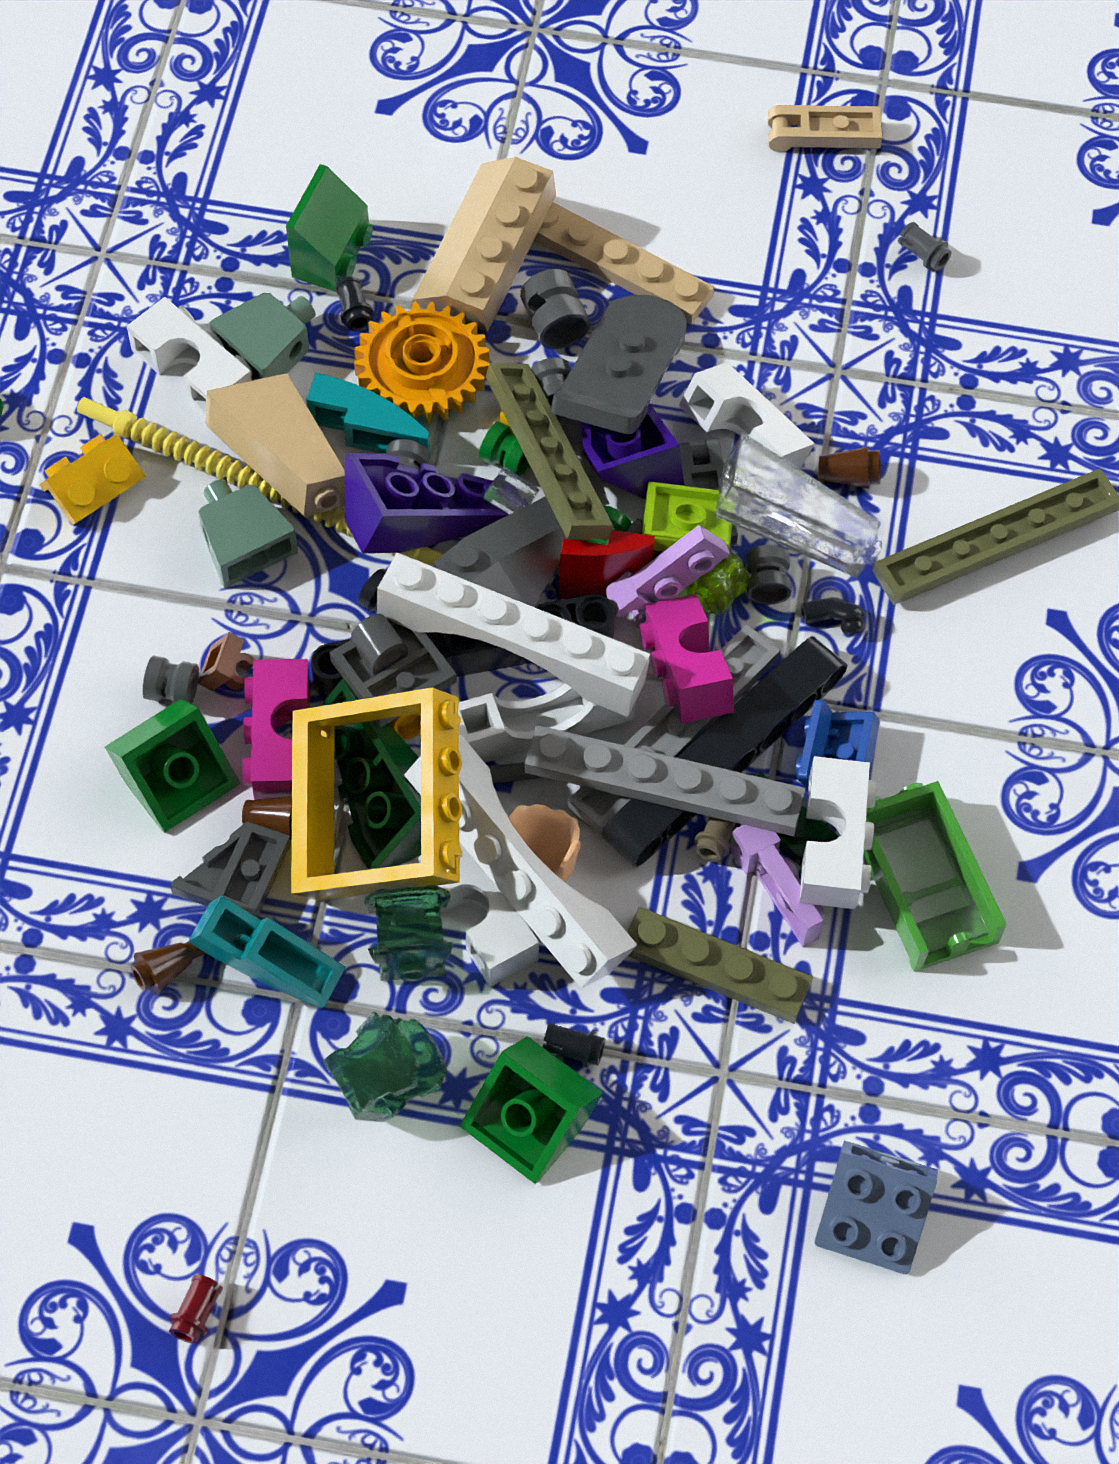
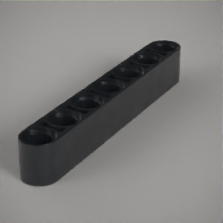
[311,594,615,698]
[601,636,848,867]

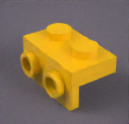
[39,433,146,525]

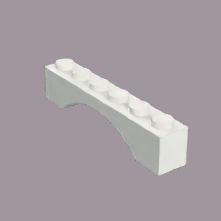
[377,553,650,717]
[404,734,638,988]

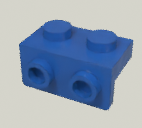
[796,700,880,792]

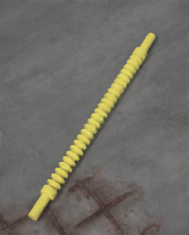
[77,397,444,567]

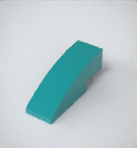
[306,372,430,462]
[188,896,346,1008]

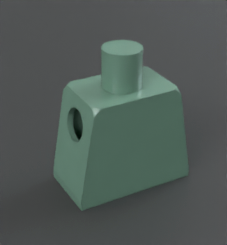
[209,292,316,381]
[198,479,298,588]

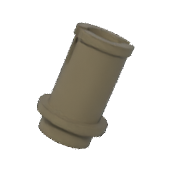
[694,817,737,862]

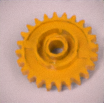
[354,301,490,424]

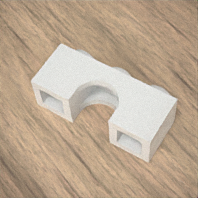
[127,297,253,415]
[679,362,815,488]
[799,756,877,909]
[418,842,541,987]

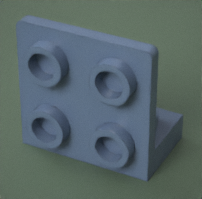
[814,1140,938,1274]

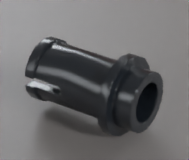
[335,277,374,332]
[542,1022,605,1068]

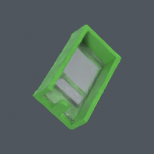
[863,781,1007,972]

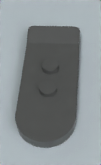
[551,295,687,434]

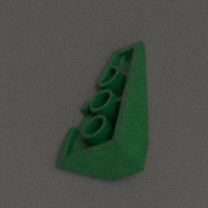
[320,678,421,870]

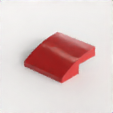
[559,530,655,599]

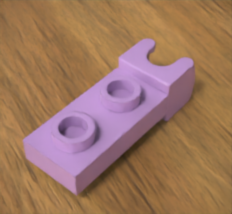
[606,525,730,628]
[730,824,824,947]

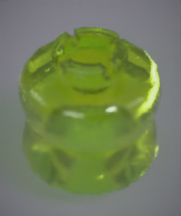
[685,552,749,614]

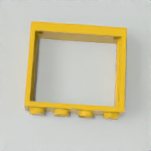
[291,687,463,900]

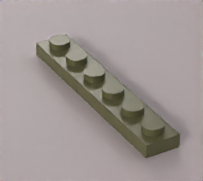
[485,363,613,541]
[872,468,1119,605]

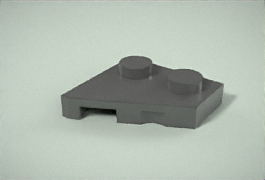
[170,821,291,918]

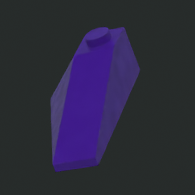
[581,403,684,499]
[345,453,523,554]

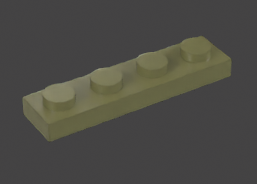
[627,907,813,1024]

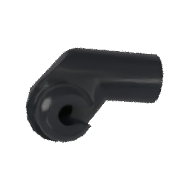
[800,597,866,634]

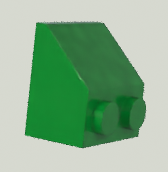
[286,164,373,292]
[105,699,241,833]
[459,1036,603,1184]

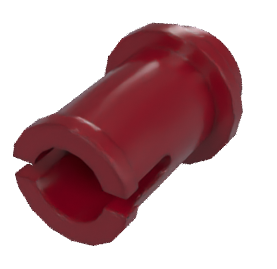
[169,1274,223,1344]

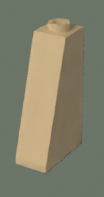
[205,373,345,516]

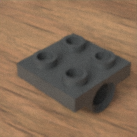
[330,613,457,728]

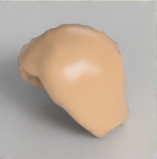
[507,804,581,883]

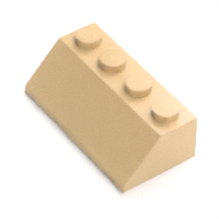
[412,157,556,333]

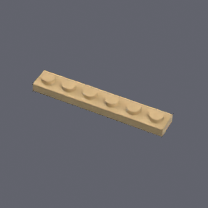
[534,202,714,324]

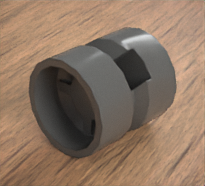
[520,269,590,349]

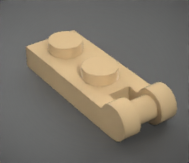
[768,105,882,152]

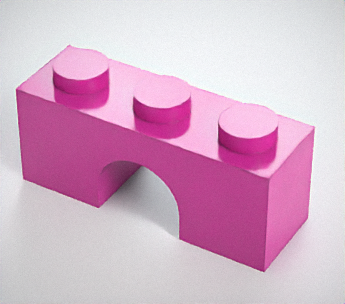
[639,594,734,723]
[243,659,311,800]

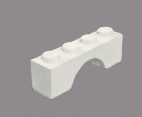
[458,683,636,763]

